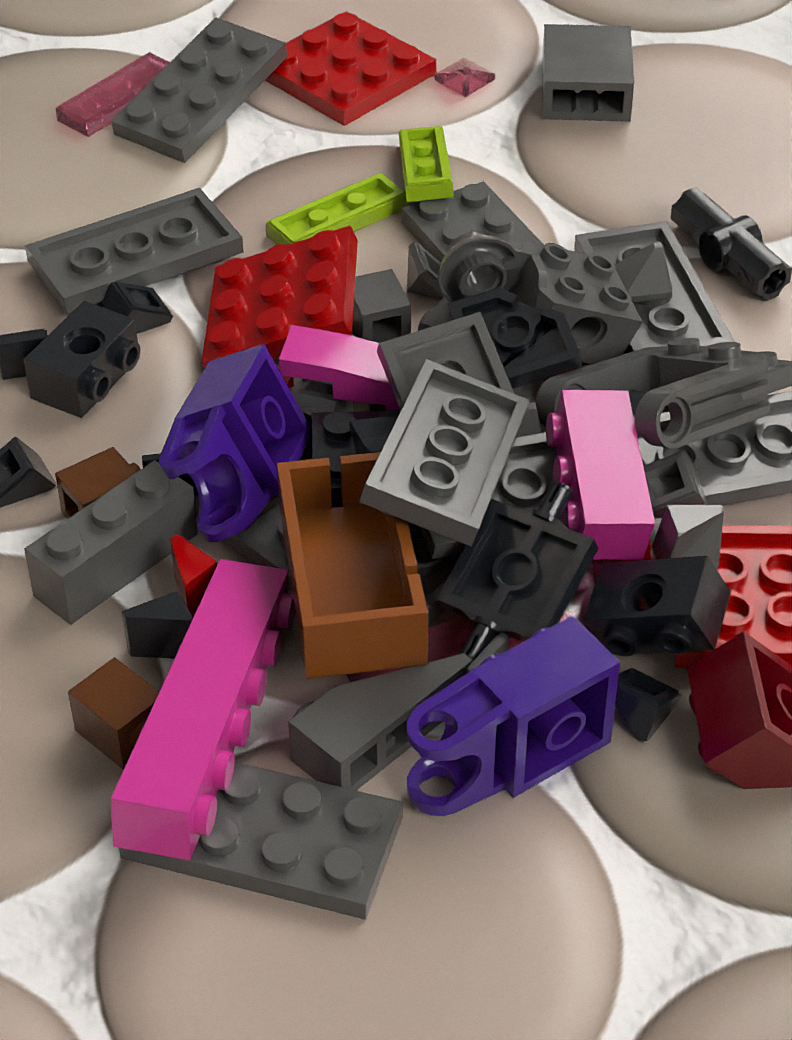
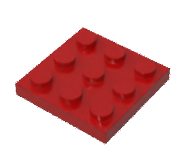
[265,11,437,126]
[201,226,358,368]
[674,525,792,668]

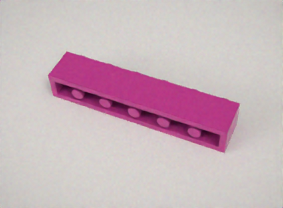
[111,559,296,861]

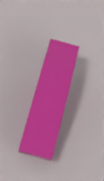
[279,325,400,411]

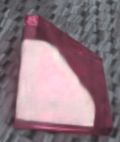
[434,58,495,97]

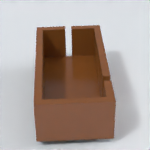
[277,452,428,679]

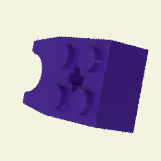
[159,344,312,543]
[407,616,620,816]

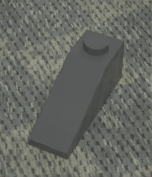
[288,653,473,791]

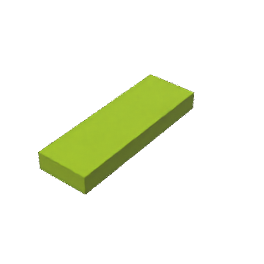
[398,126,454,202]
[266,172,408,245]

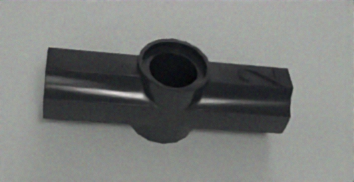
[670,187,792,301]

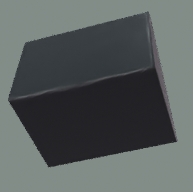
[0,328,48,380]

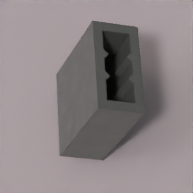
[542,24,634,122]

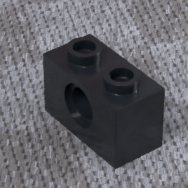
[24,301,140,418]
[583,556,731,657]

